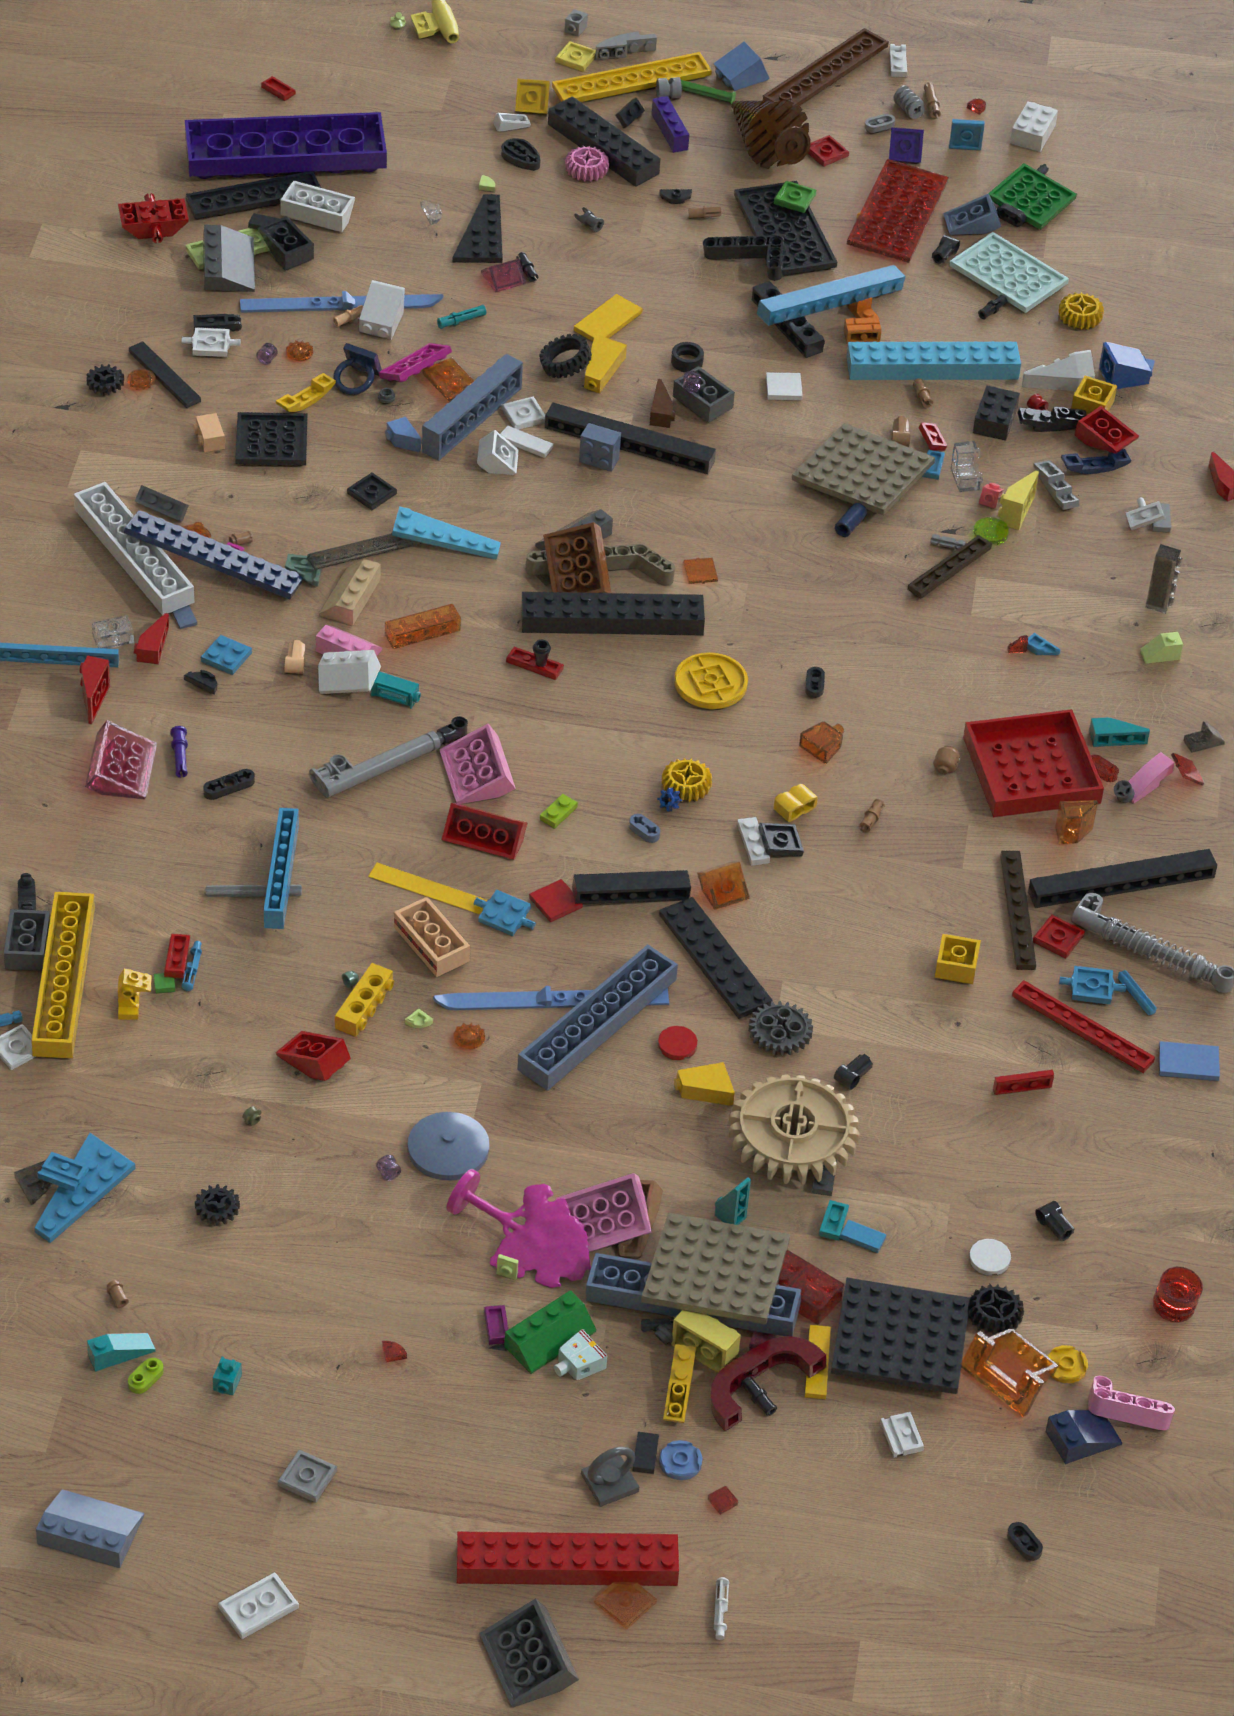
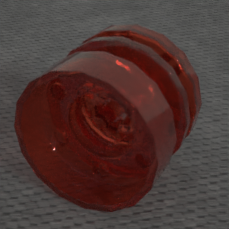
[1153,1266,1203,1323]

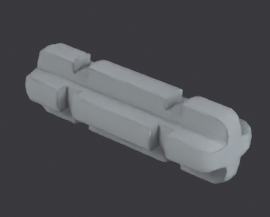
[931,534,966,550]

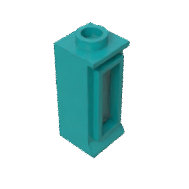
[371,671,421,709]

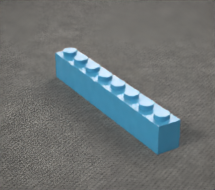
[264,808,299,929]

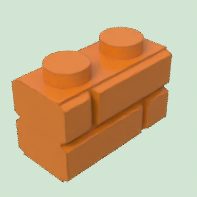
[844,317,881,343]

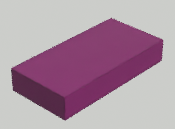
[484,1305,509,1345]

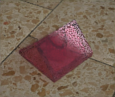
[481,259,526,293]

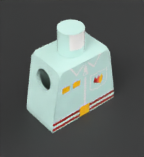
[554,1329,607,1380]

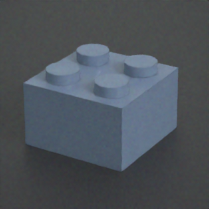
[579,423,621,472]

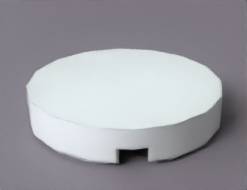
[969,1239,1011,1276]

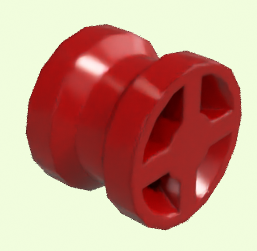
[1027,394,1049,410]

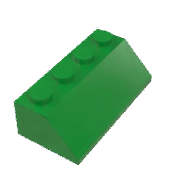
[504,1290,596,1374]

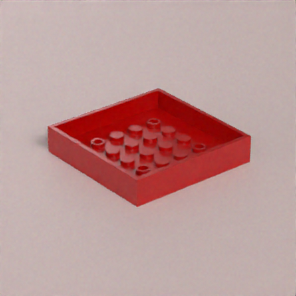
[963,709,1104,818]

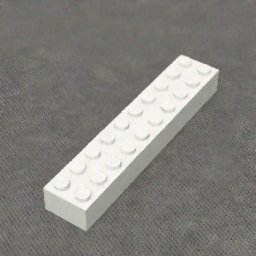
[74,482,195,615]

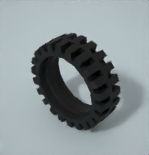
[539,334,592,379]

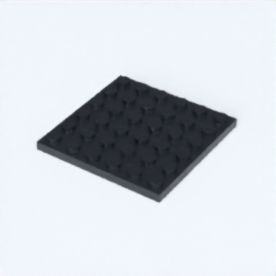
[831,1277,970,1394]

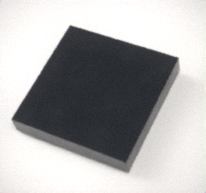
[347,472,397,510]
[758,823,804,856]

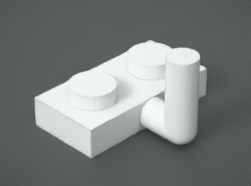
[1126,497,1165,530]

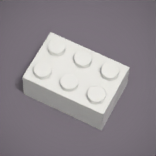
[1010,101,1058,152]

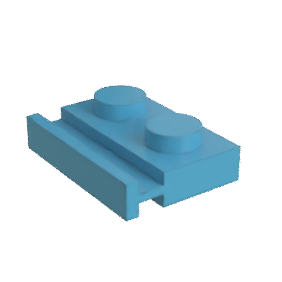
[38,1152,89,1192]

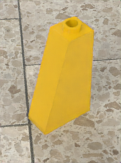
[584,334,627,393]

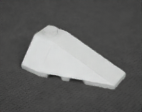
[1022,350,1095,391]

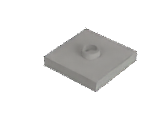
[278,1450,337,1503]

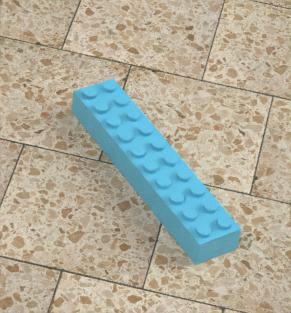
[846,341,1021,380]

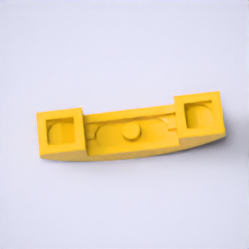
[275,373,336,412]

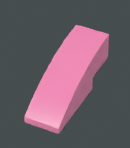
[1122,752,1175,804]

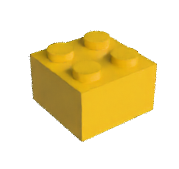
[1071,375,1117,415]
[935,934,981,984]

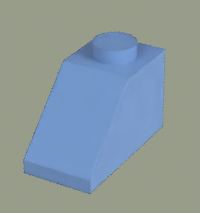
[385,417,421,452]

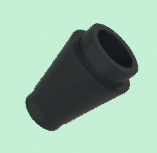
[533,639,551,667]

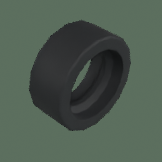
[671,342,704,373]

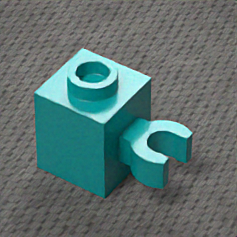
[213,1356,242,1395]

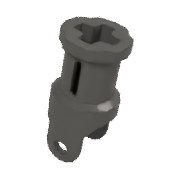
[574,207,604,232]

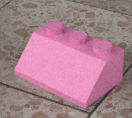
[316,625,382,656]

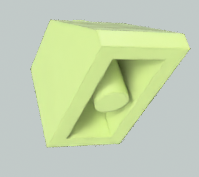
[1140,632,1183,664]

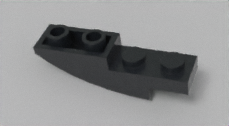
[1017,406,1087,432]

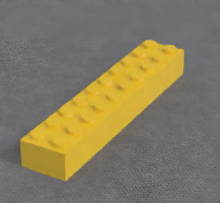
[31,892,95,1059]

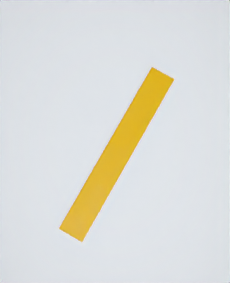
[368,862,488,914]

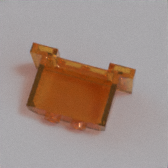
[961,1328,1059,1417]

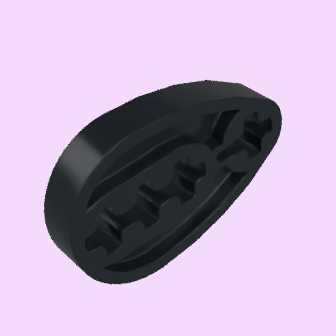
[501,138,541,171]

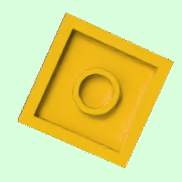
[515,78,550,114]

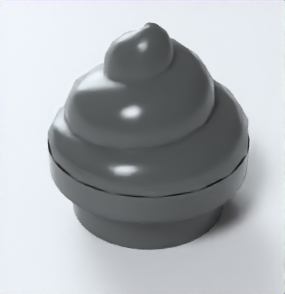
[654,1323,673,1345]

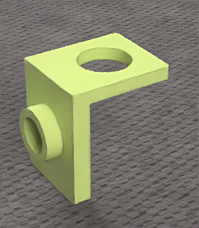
[496,1254,518,1280]

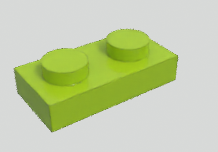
[540,794,578,829]

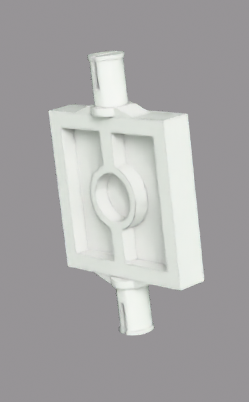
[182,328,241,357]

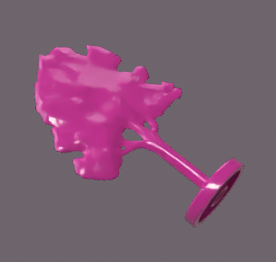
[446,1169,591,1288]

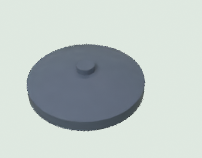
[408,1112,489,1181]

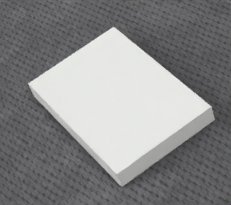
[218,1572,299,1639]

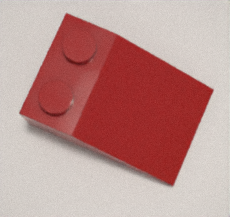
[1074,406,1139,454]
[79,655,110,724]
[276,1031,351,1081]

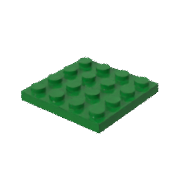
[989,163,1077,230]

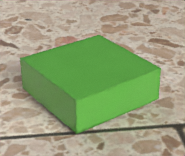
[154,973,175,993]

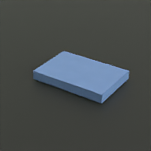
[1159,1041,1220,1081]

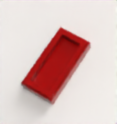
[261,76,296,101]

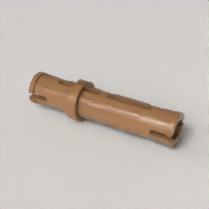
[924,82,941,119]

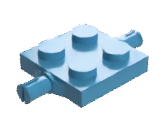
[473,889,536,936]
[1059,966,1126,1005]

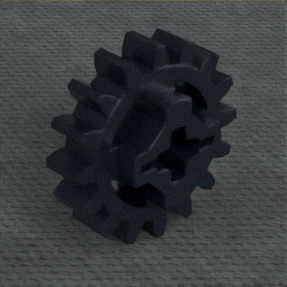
[86,364,124,395]
[195,1184,240,1226]

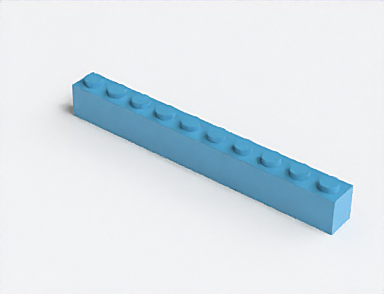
[757,265,906,326]

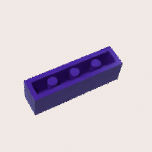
[651,96,689,153]

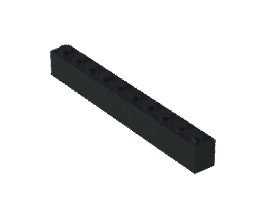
[544,402,716,475]
[1028,849,1218,908]

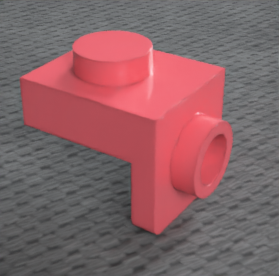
[979,483,1004,508]

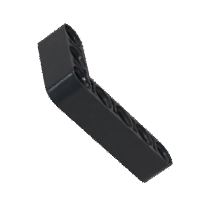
[703,235,785,281]

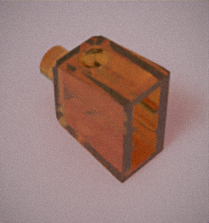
[799,721,844,764]

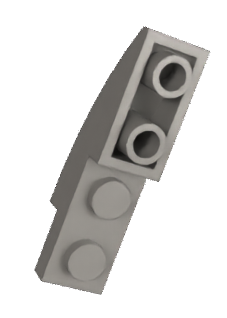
[595,31,657,60]

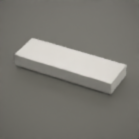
[500,426,553,458]

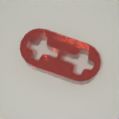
[1091,755,1119,782]

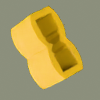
[773,784,818,822]

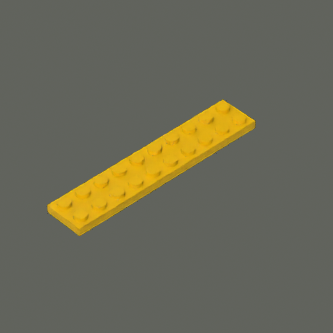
[552,52,712,102]

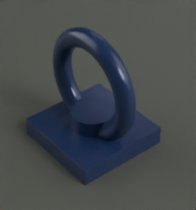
[333,343,382,395]

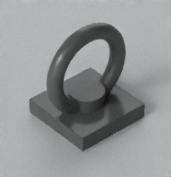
[581,1447,639,1507]

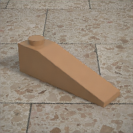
[618,1180,663,1258]

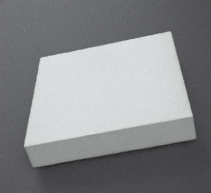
[766,372,802,400]
[501,396,545,430]
[0,1024,35,1070]

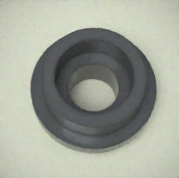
[378,388,395,403]

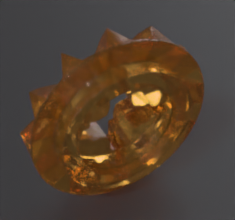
[286,340,313,361]
[127,369,155,390]
[453,1022,485,1049]

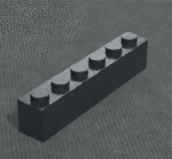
[572,870,691,904]

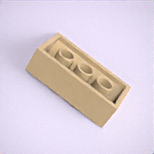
[319,559,381,626]

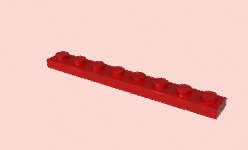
[1012,980,1155,1074]

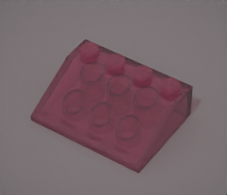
[85,720,157,800]

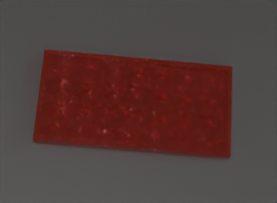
[847,159,949,263]

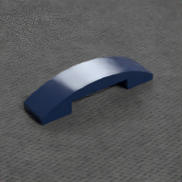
[1061,449,1131,474]

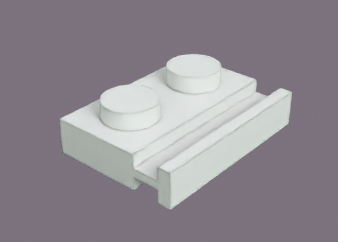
[880,1412,924,1458]

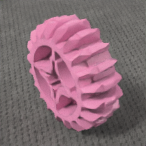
[565,146,609,182]

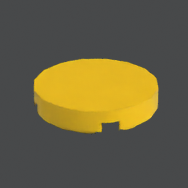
[1045,1345,1088,1384]

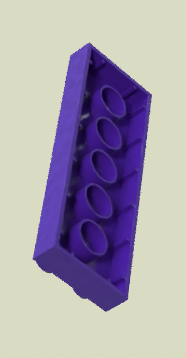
[185,112,387,179]

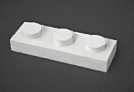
[737,817,770,866]

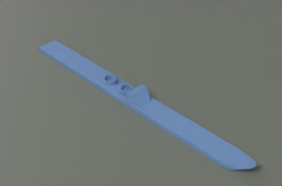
[240,291,444,313]
[433,986,669,1010]

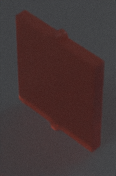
[1171,753,1205,786]

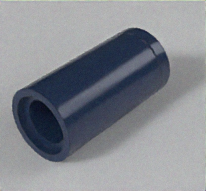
[835,503,867,537]

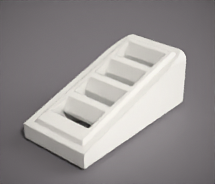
[494,113,531,132]

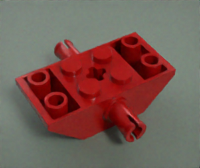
[118,193,189,243]

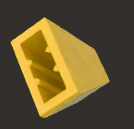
[674,1062,735,1106]

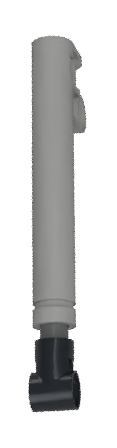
[309,716,468,798]

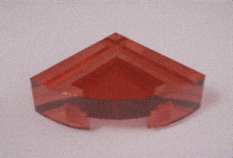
[1007,635,1028,653]
[382,1341,407,1362]

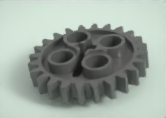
[748,1001,813,1056]

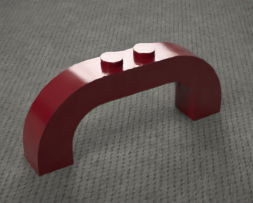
[711,1336,827,1431]

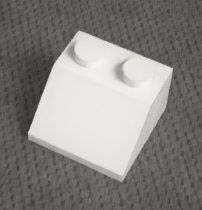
[477,430,519,475]

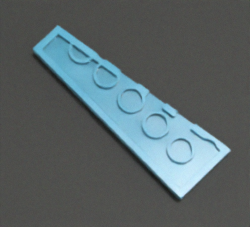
[392,506,501,560]

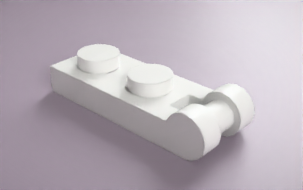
[889,44,907,77]

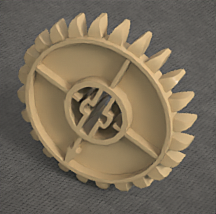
[728,1074,859,1184]

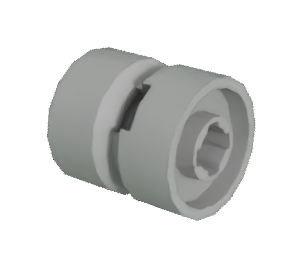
[656,77,682,99]

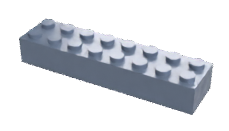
[421,354,523,461]

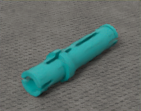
[437,304,487,329]

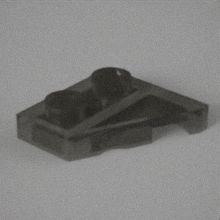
[14,1160,54,1205]

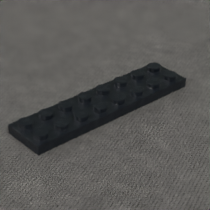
[186,171,321,219]
[659,897,773,1019]

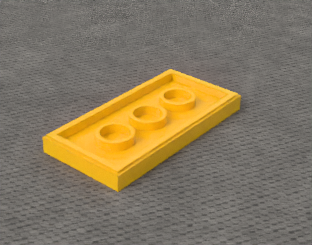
[574,294,643,341]

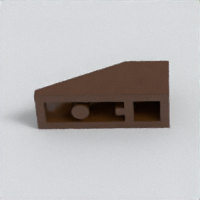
[649,379,676,428]

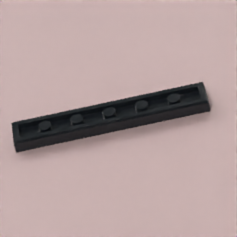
[129,341,201,408]

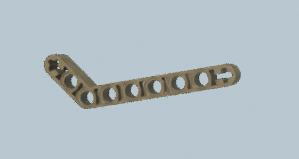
[525,544,675,586]

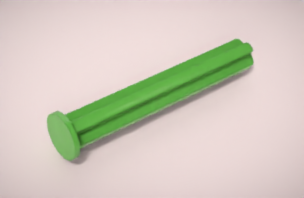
[681,80,736,104]

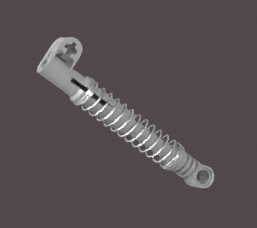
[1071,893,1234,993]

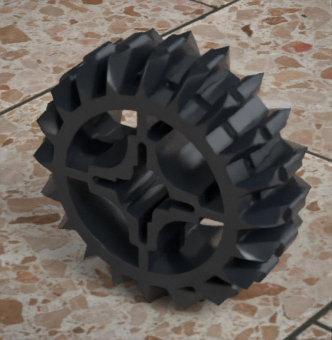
[968,1283,1024,1337]

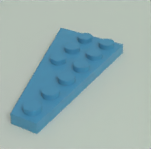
[35,1133,136,1243]

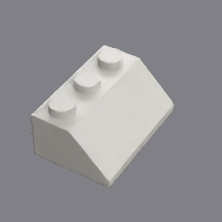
[318,650,381,694]

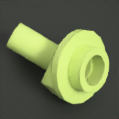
[390,12,406,29]

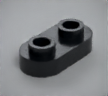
[805,667,825,698]
[1007,1522,1043,1561]

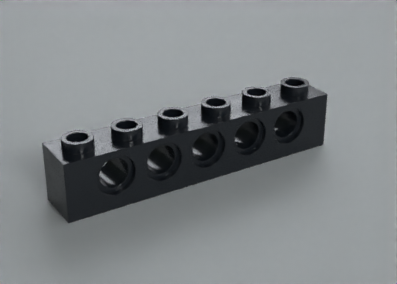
[752,281,825,358]

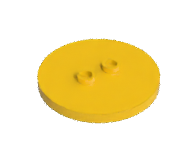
[674,653,748,709]

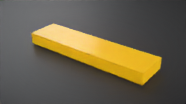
[805,1325,831,1400]

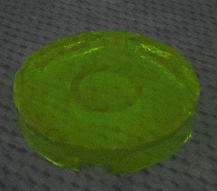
[973,517,1009,545]

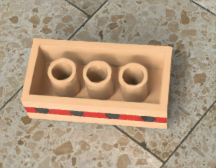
[394,897,470,977]

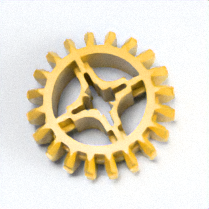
[1058,292,1104,330]
[661,758,712,803]

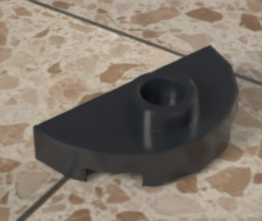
[659,189,692,204]
[184,670,217,695]

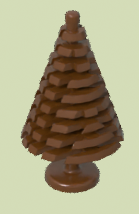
[731,100,811,169]

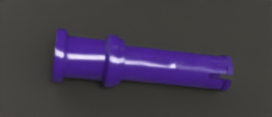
[170,726,188,778]

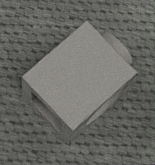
[565,9,588,37]

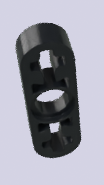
[203,769,255,800]

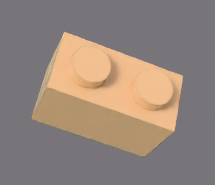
[193,413,225,452]

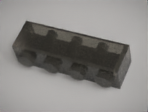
[1145,544,1183,614]

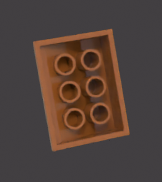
[543,522,611,593]

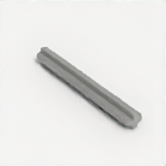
[205,885,302,897]

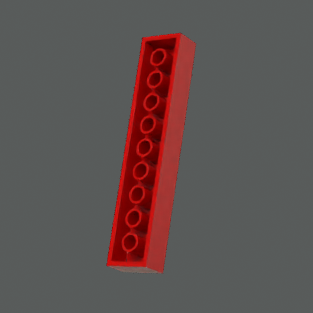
[457,1531,679,1586]

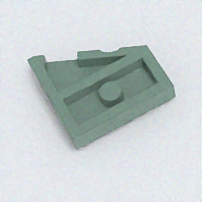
[285,554,324,587]

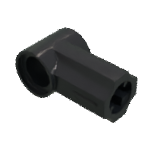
[932,235,960,264]
[834,1054,873,1090]
[1035,1201,1075,1241]

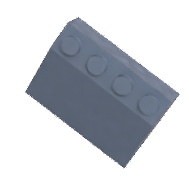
[36,1489,144,1568]

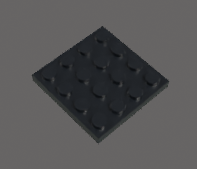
[235,412,308,466]

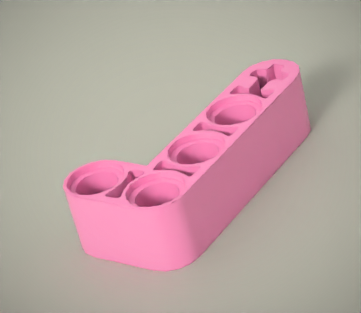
[1088,1376,1175,1430]

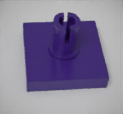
[889,127,924,163]

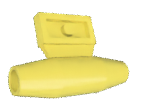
[411,0,459,43]

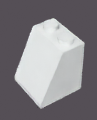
[359,280,405,340]

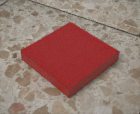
[808,135,849,167]
[529,879,583,923]
[1033,914,1085,959]

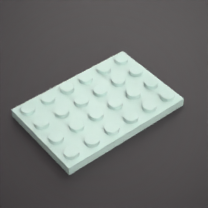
[949,232,1069,313]

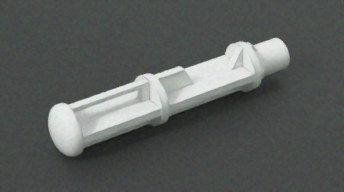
[714,1577,729,1640]

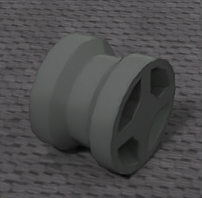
[1113,780,1135,803]

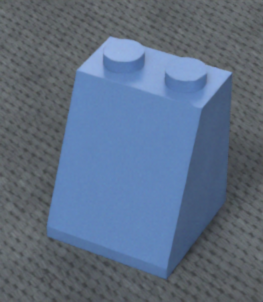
[713,41,770,91]

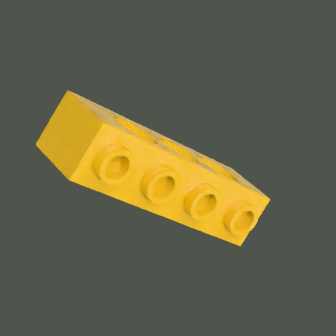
[335,963,394,1037]

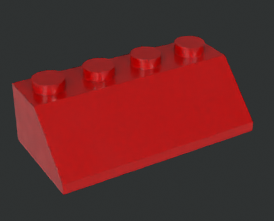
[441,803,528,860]

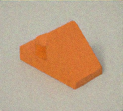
[848,297,880,319]

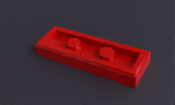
[506,646,564,680]
[164,934,191,978]
[993,1069,1054,1095]

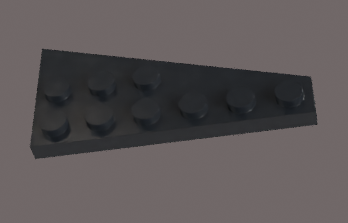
[452,194,503,263]

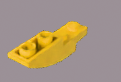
[663,1344,696,1423]

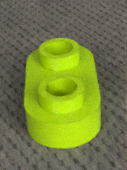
[128,1358,164,1394]

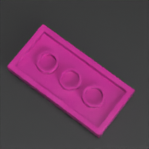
[378,343,452,382]

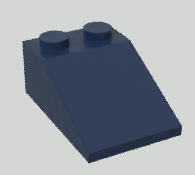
[1045,1410,1122,1464]

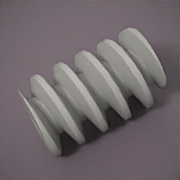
[893,85,925,119]

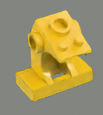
[118,968,152,1020]

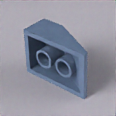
[943,193,1001,235]

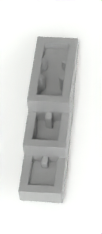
[1034,460,1079,510]

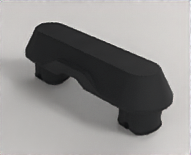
[17,873,36,910]

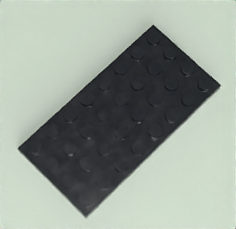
[734,181,838,275]

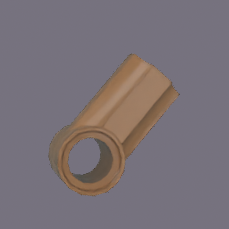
[892,416,910,447]

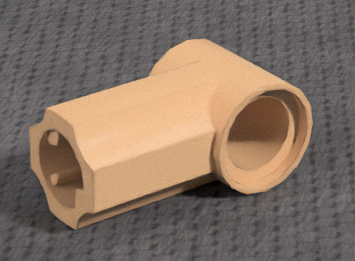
[285,640,305,674]

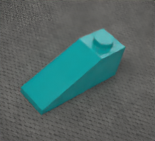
[1089,717,1150,747]
[715,1177,751,1225]
[87,1333,156,1372]

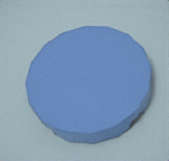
[659,1440,703,1480]

